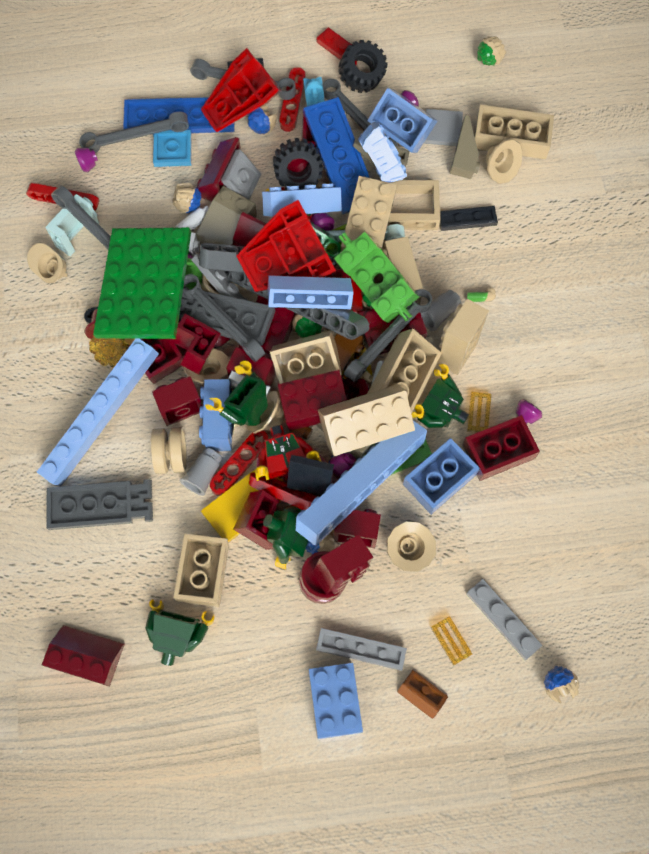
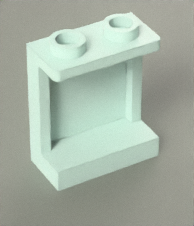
[45,194,99,256]

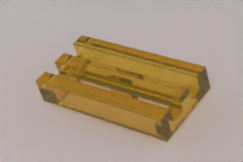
[467,391,492,433]
[431,616,473,666]

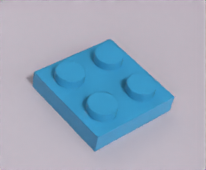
[153,130,192,167]

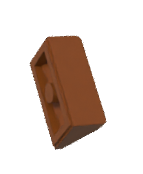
[397,669,448,719]

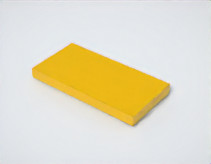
[201,470,284,542]

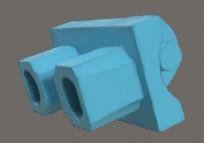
[303,77,325,107]

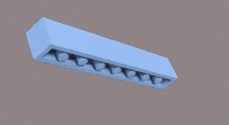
[37,339,158,486]
[296,421,427,546]

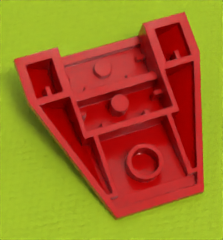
[201,48,281,132]
[237,200,336,292]

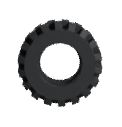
[338,40,388,93]
[273,138,323,190]

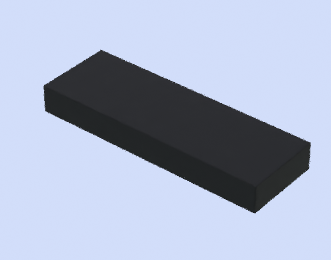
[440,206,498,231]

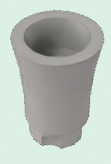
[421,290,462,331]
[180,448,222,496]

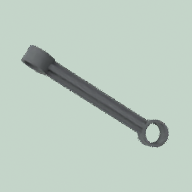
[190,59,296,100]
[323,79,399,147]
[79,112,189,153]
[51,186,111,249]
[183,274,265,362]
[344,289,432,383]

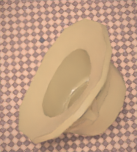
[485,139,522,184]
[183,349,230,386]
[247,391,285,434]
[387,522,436,572]

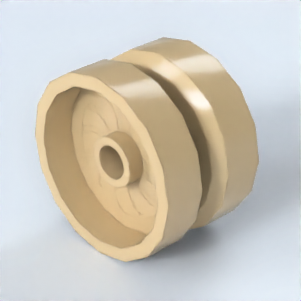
[151,427,187,474]

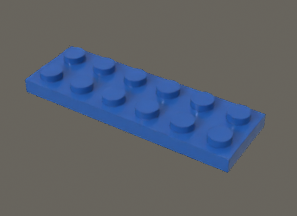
[123,97,235,133]
[303,97,370,215]

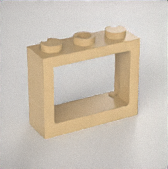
[388,179,440,230]

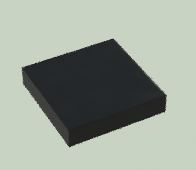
[287,455,334,496]

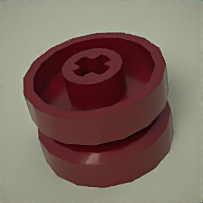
[298,551,346,604]

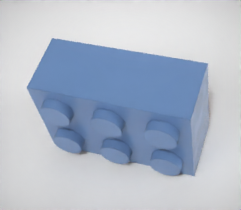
[367,88,438,153]
[199,379,232,451]
[403,438,480,515]
[309,663,363,739]

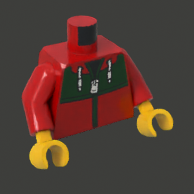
[255,425,321,481]

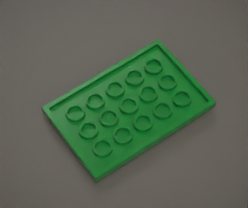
[93,227,191,339]

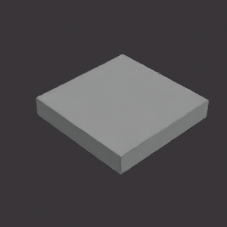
[423,109,463,146]
[221,150,261,200]

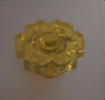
[89,336,129,368]

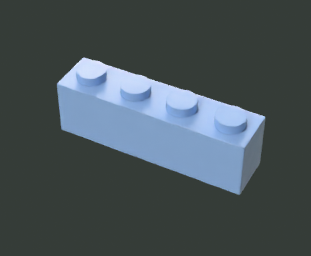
[262,183,342,217]
[268,276,353,309]

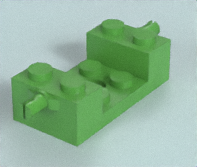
[334,232,419,323]

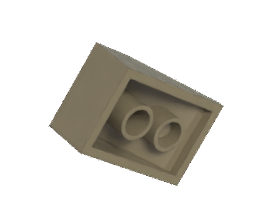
[196,186,257,245]

